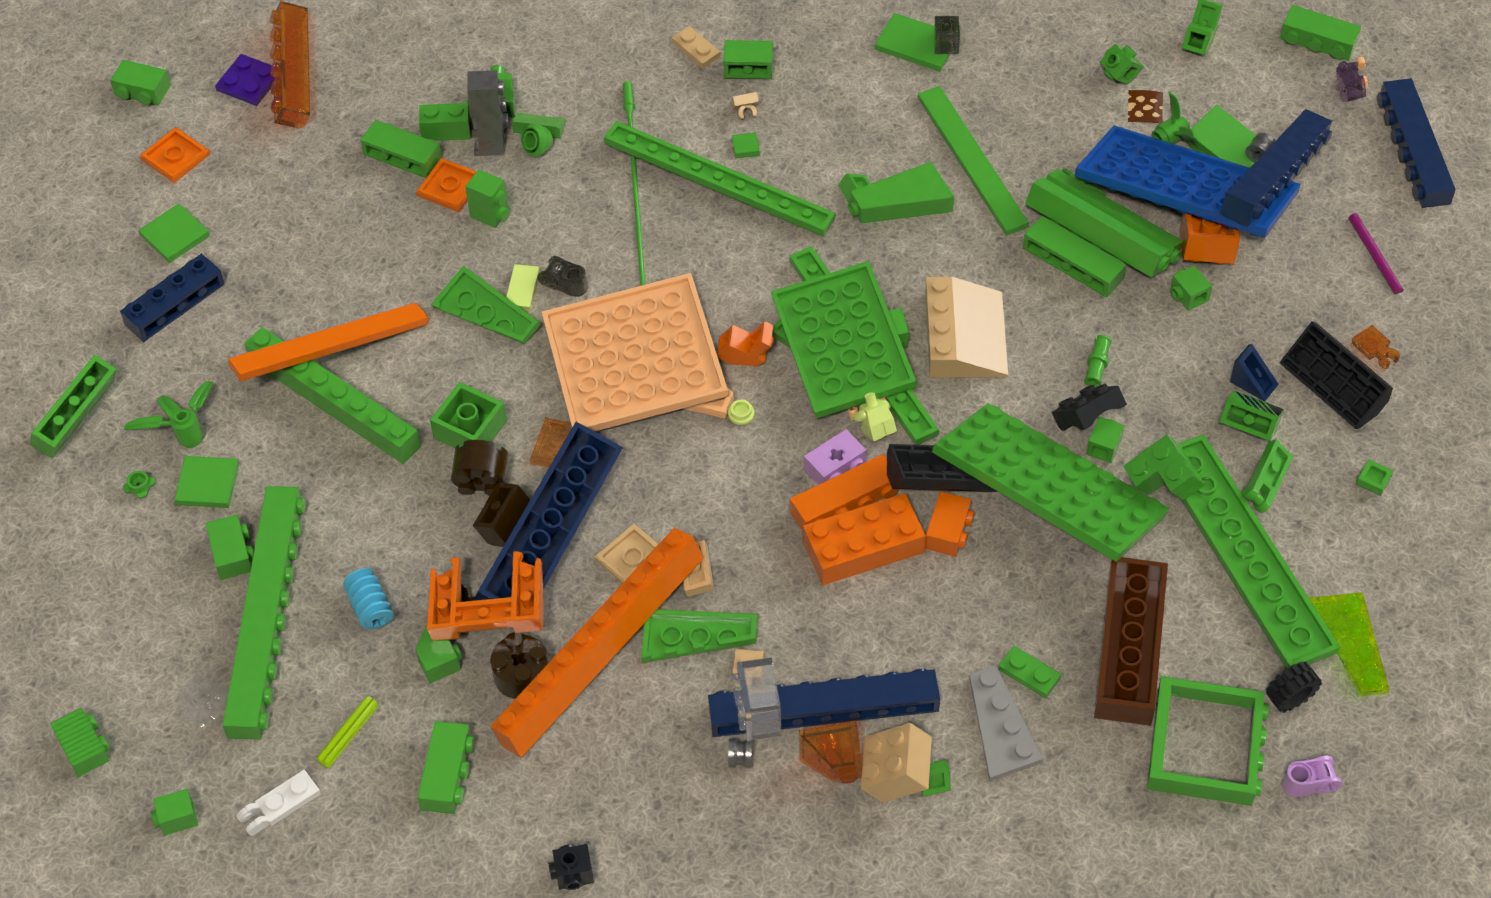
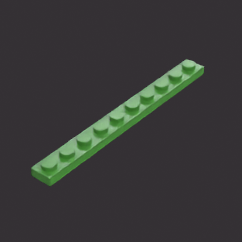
[604,121,835,237]
[789,246,939,445]

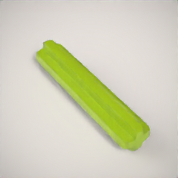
[316,696,378,768]

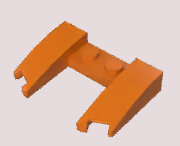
[427,551,544,641]

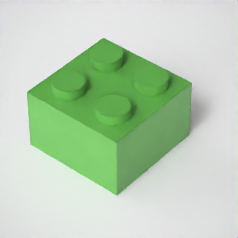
[430,382,507,448]

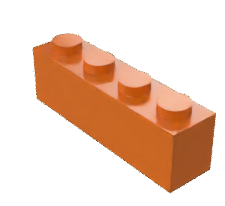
[789,454,899,531]

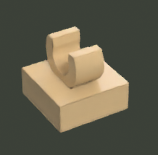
[730,92,759,120]

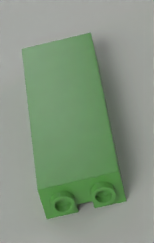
[1025,169,1183,277]

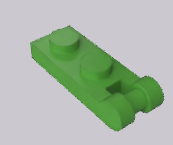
[1242,439,1293,513]

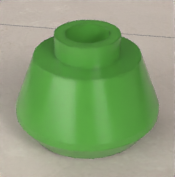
[521,123,553,157]

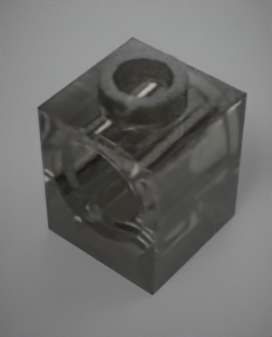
[934,16,960,54]

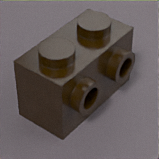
[473,482,530,547]

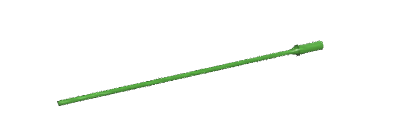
[622,81,645,286]

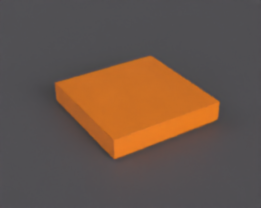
[139,127,210,183]
[416,158,477,213]

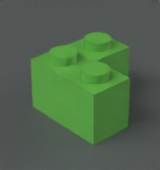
[1123,434,1205,501]

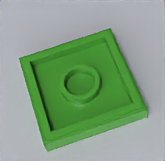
[138,204,210,263]
[174,456,239,508]

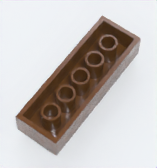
[1094,557,1168,726]

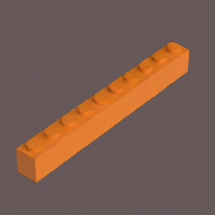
[490,528,703,758]

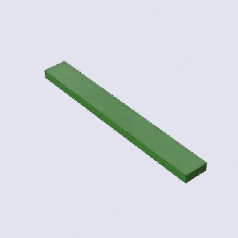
[918,86,1029,236]

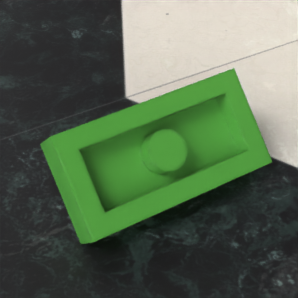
[998,646,1062,699]

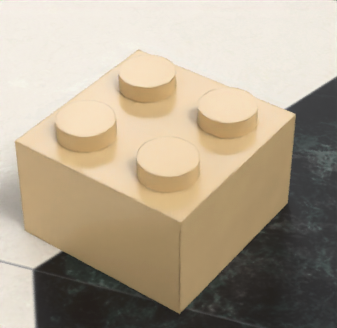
[861,723,932,802]

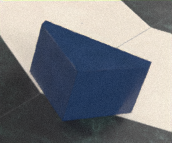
[1230,344,1279,401]

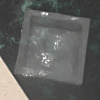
[732,657,781,741]

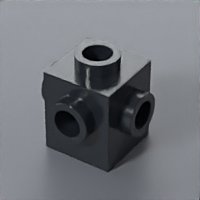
[548,844,594,890]

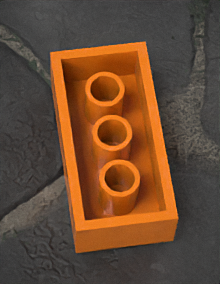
[803,493,926,586]

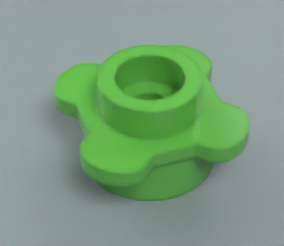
[123,471,155,498]

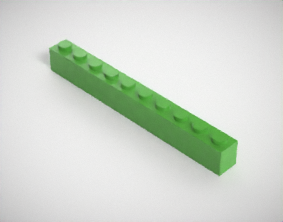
[223,486,306,740]

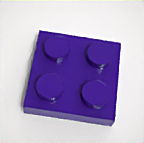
[215,54,283,106]

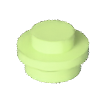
[728,400,754,425]

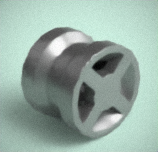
[1246,133,1275,163]
[728,739,753,768]

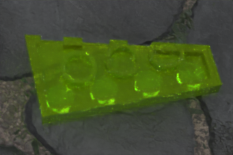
[1309,592,1390,697]

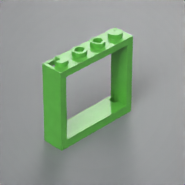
[1147,676,1269,806]

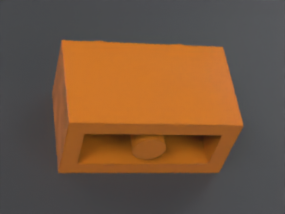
[925,491,975,557]

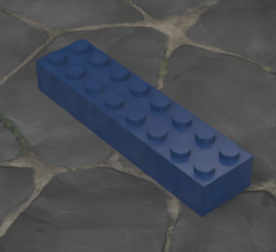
[473,421,623,601]

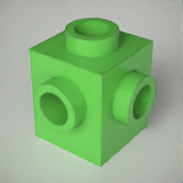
[1100,44,1144,84]

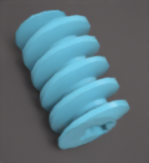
[343,568,395,630]

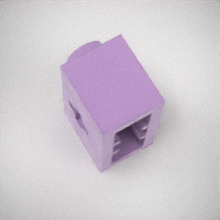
[804,429,866,485]

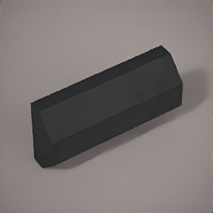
[1280,321,1393,429]
[887,444,998,492]

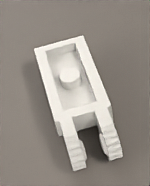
[236,770,321,836]

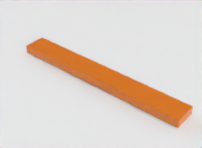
[228,302,429,381]

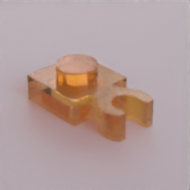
[1351,325,1400,369]

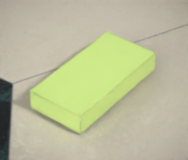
[506,264,540,311]

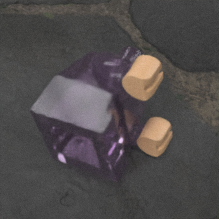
[1336,57,1368,102]

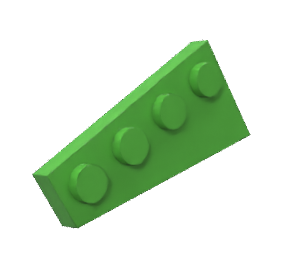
[431,266,541,345]
[641,610,757,663]

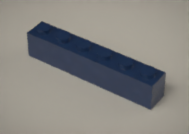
[1377,78,1456,208]

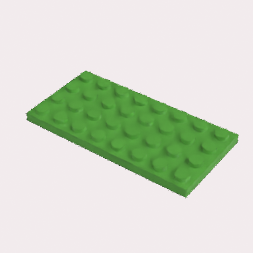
[932,403,1169,562]

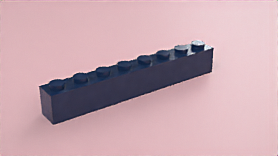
[1220,109,1332,227]
[708,669,940,737]

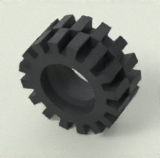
[1266,662,1322,713]

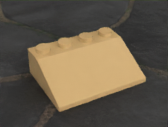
[925,277,1008,378]

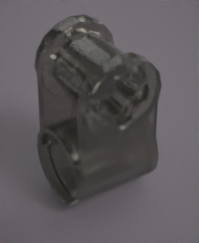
[537,256,588,297]

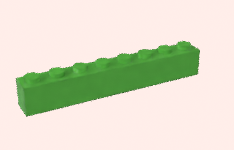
[244,327,421,464]

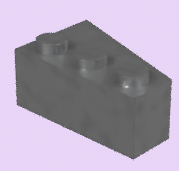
[467,70,509,156]

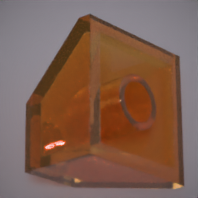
[799,721,863,784]

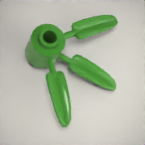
[1152,91,1205,154]
[124,381,213,448]

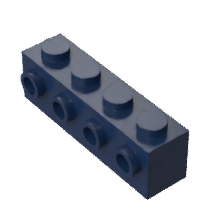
[120,253,225,343]

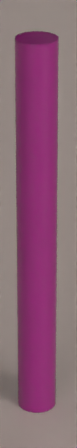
[1348,213,1404,295]

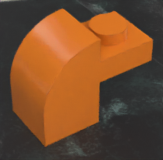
[717,321,773,366]

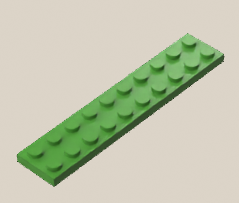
[1179,434,1340,670]

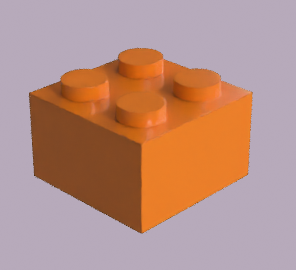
[1179,213,1240,264]

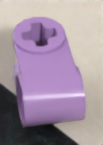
[1282,755,1342,797]

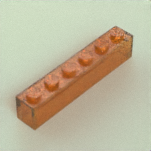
[270,1,310,129]

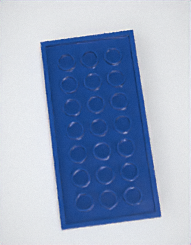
[1075,125,1300,238]

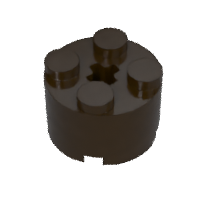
[451,440,509,496]
[490,632,548,699]

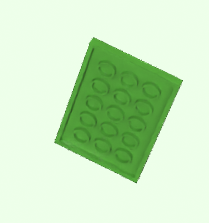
[771,261,917,419]

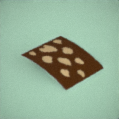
[1128,90,1163,124]

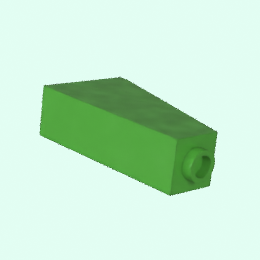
[848,162,954,223]

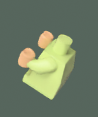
[848,393,897,441]

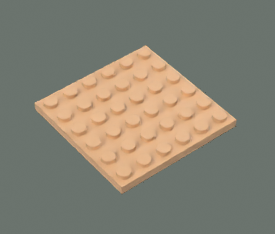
[542,273,729,431]

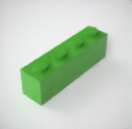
[1023,215,1127,298]
[30,354,116,459]

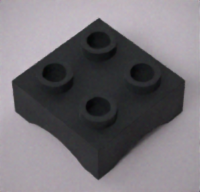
[1051,384,1127,431]

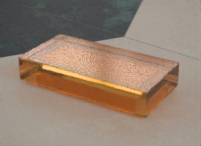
[530,417,571,468]

